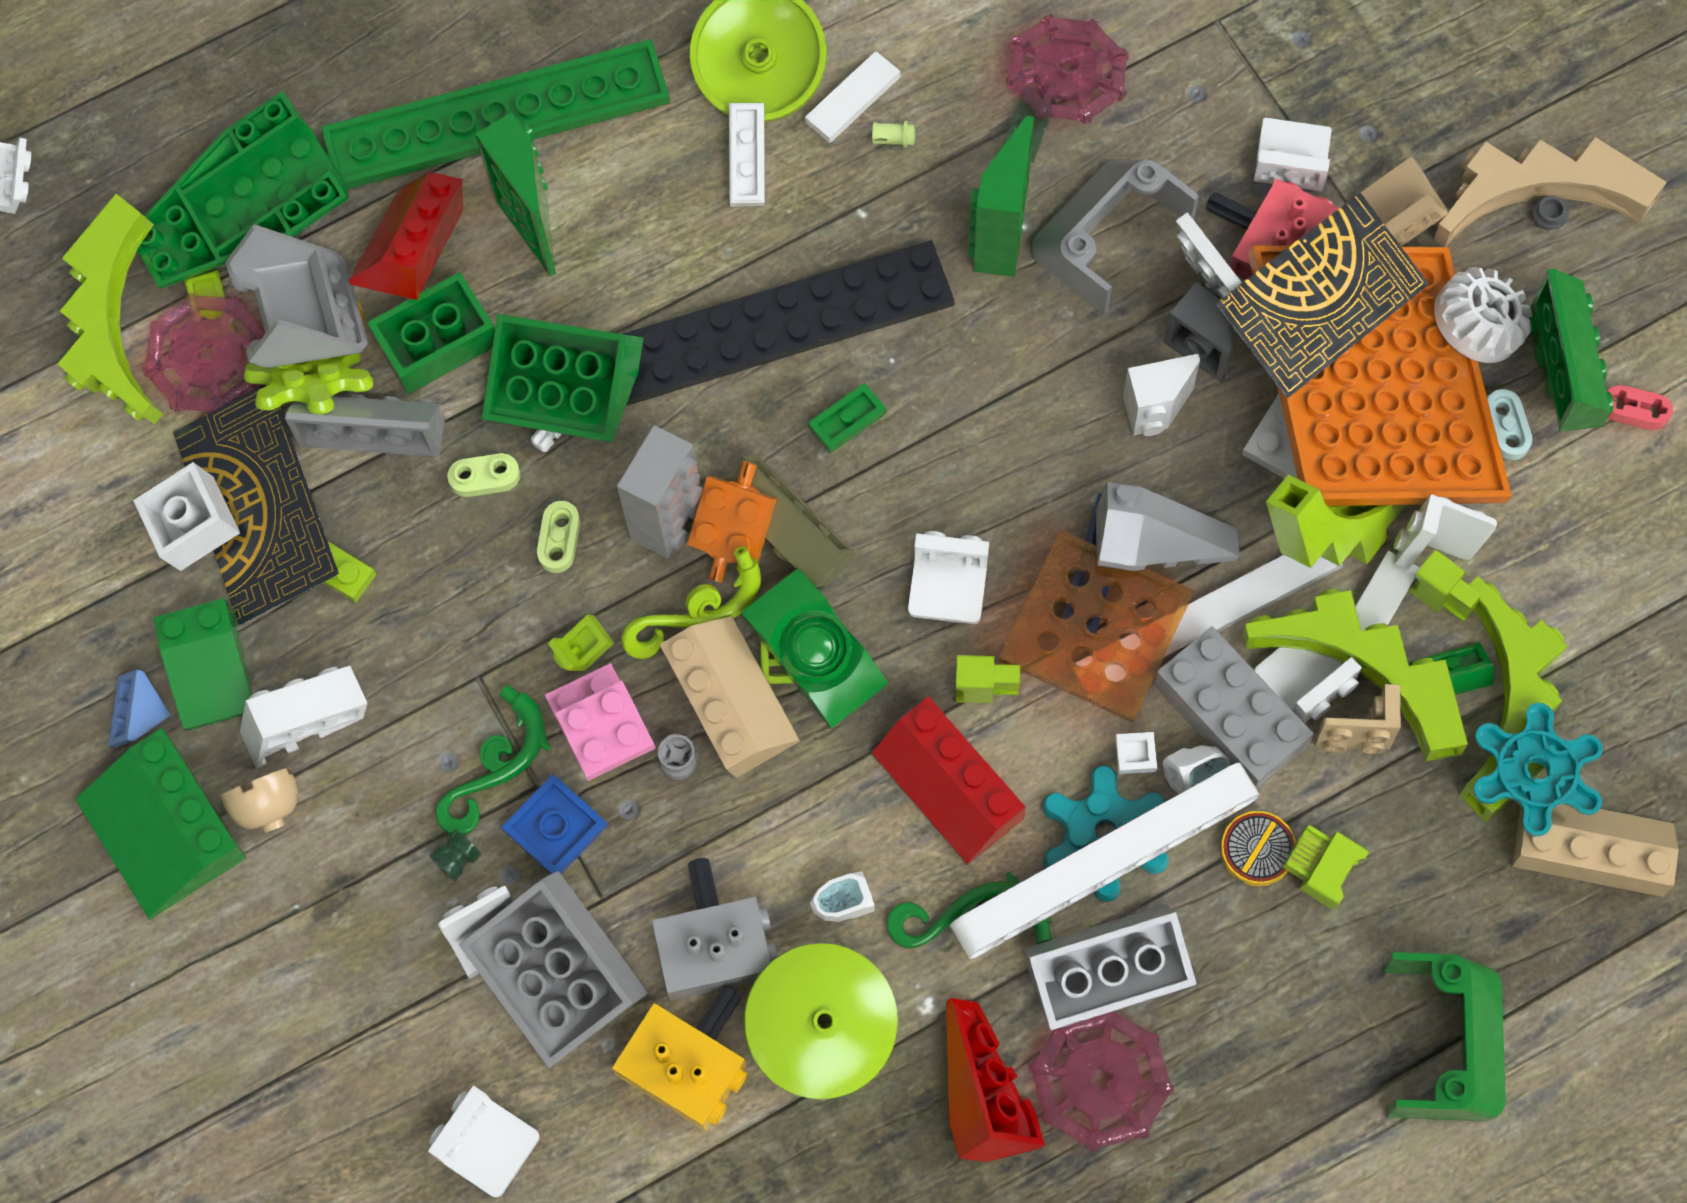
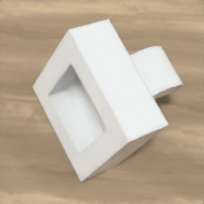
[1115,732,1157,774]

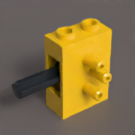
[612,985,748,1132]

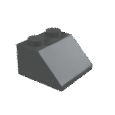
[1164,282,1233,382]

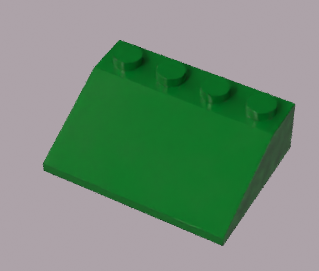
[475,112,556,277]
[968,116,1034,277]
[482,314,643,442]
[75,728,246,920]

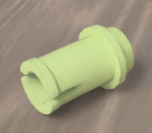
[872,121,915,148]

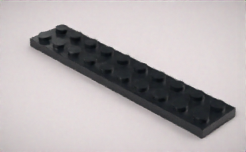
[623,240,954,406]

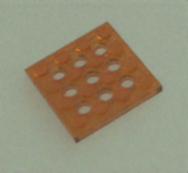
[998,530,1195,723]

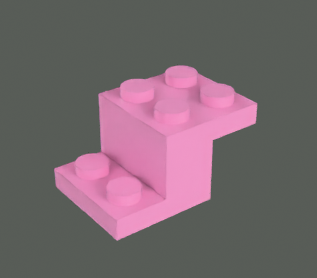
[545,663,656,781]

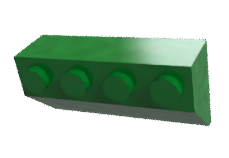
[1533,269,1613,432]

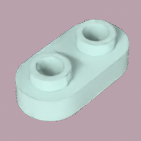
[1487,389,1532,460]

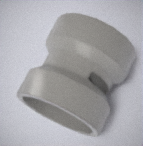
[658,734,697,780]

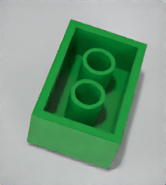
[367,272,495,395]

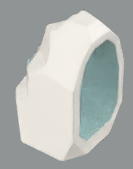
[1162,745,1231,794]
[809,871,875,922]

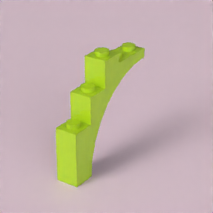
[57,194,164,424]
[1266,474,1406,568]
[1459,576,1568,823]
[1242,589,1468,762]

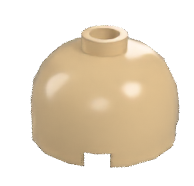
[220,767,298,834]

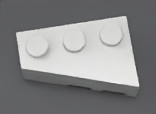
[240,666,367,769]

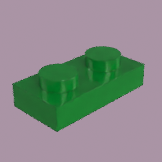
[808,383,887,454]

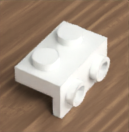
[0,138,31,214]

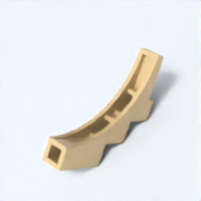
[1433,137,1666,247]

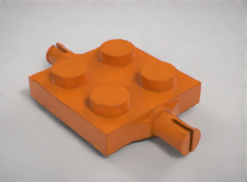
[687,461,777,583]

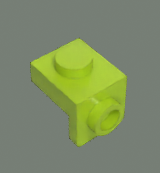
[548,615,614,671]

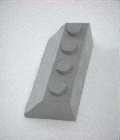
[285,394,445,457]
[1022,904,1197,1030]

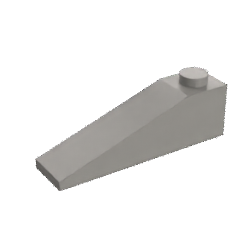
[1096,482,1240,571]

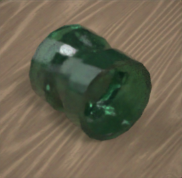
[429,829,482,882]

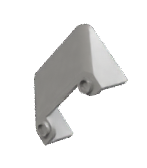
[225,225,368,368]

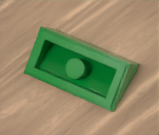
[1410,642,1494,695]

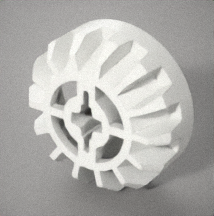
[1434,267,1532,363]

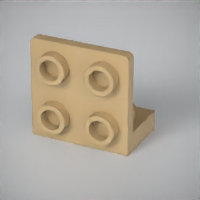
[1361,157,1449,247]
[1315,684,1401,754]

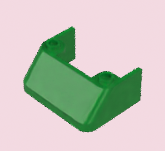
[1383,952,1506,1121]

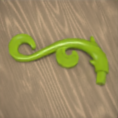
[621,546,761,659]

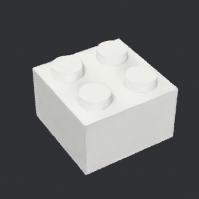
[133,462,240,571]

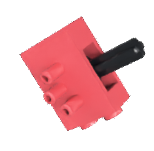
[1206,178,1339,280]

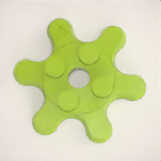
[244,353,374,414]

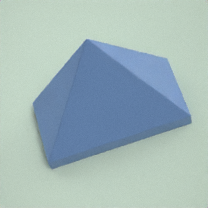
[108,669,170,748]

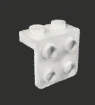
[1394,494,1497,570]
[908,531,989,624]
[1255,647,1362,724]
[428,1085,540,1198]

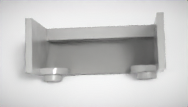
[1032,159,1199,315]

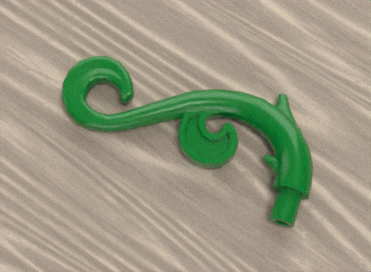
[435,685,551,837]
[886,872,1052,949]

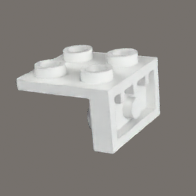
[1254,118,1332,192]
[438,886,514,979]

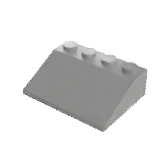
[459,871,649,1068]

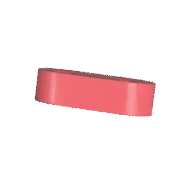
[1607,385,1673,430]

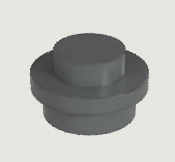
[1532,196,1569,230]

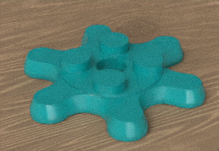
[1473,703,1603,837]
[1042,765,1169,902]

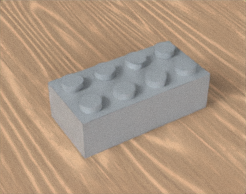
[617,425,702,558]
[1154,626,1314,790]

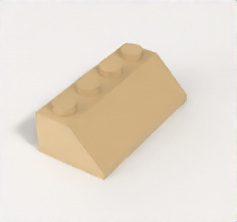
[660,616,800,778]
[1512,805,1679,897]

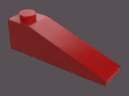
[946,998,1045,1162]

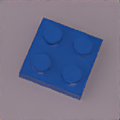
[501,774,608,875]

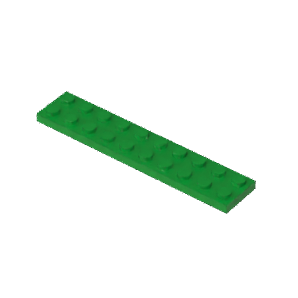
[321,39,670,189]

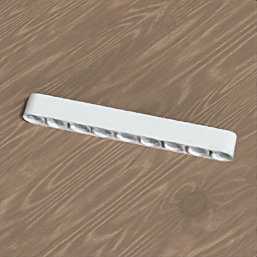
[950,763,1260,959]

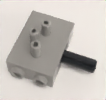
[652,858,777,1001]

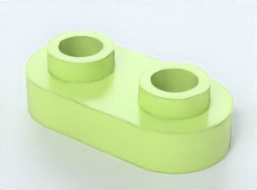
[447,453,520,497]
[537,501,580,573]

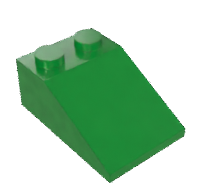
[153,598,253,731]

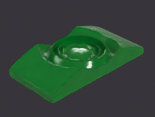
[740,569,889,729]

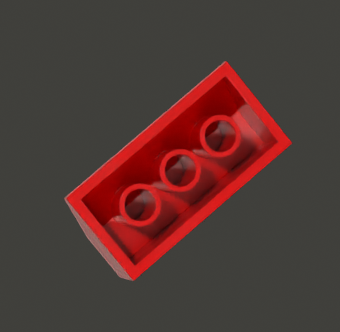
[349,172,463,300]
[872,696,1026,865]

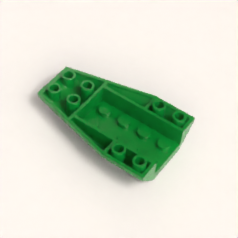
[137,91,349,289]

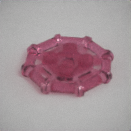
[1005,14,1129,124]
[142,292,265,412]
[1029,1011,1174,1152]

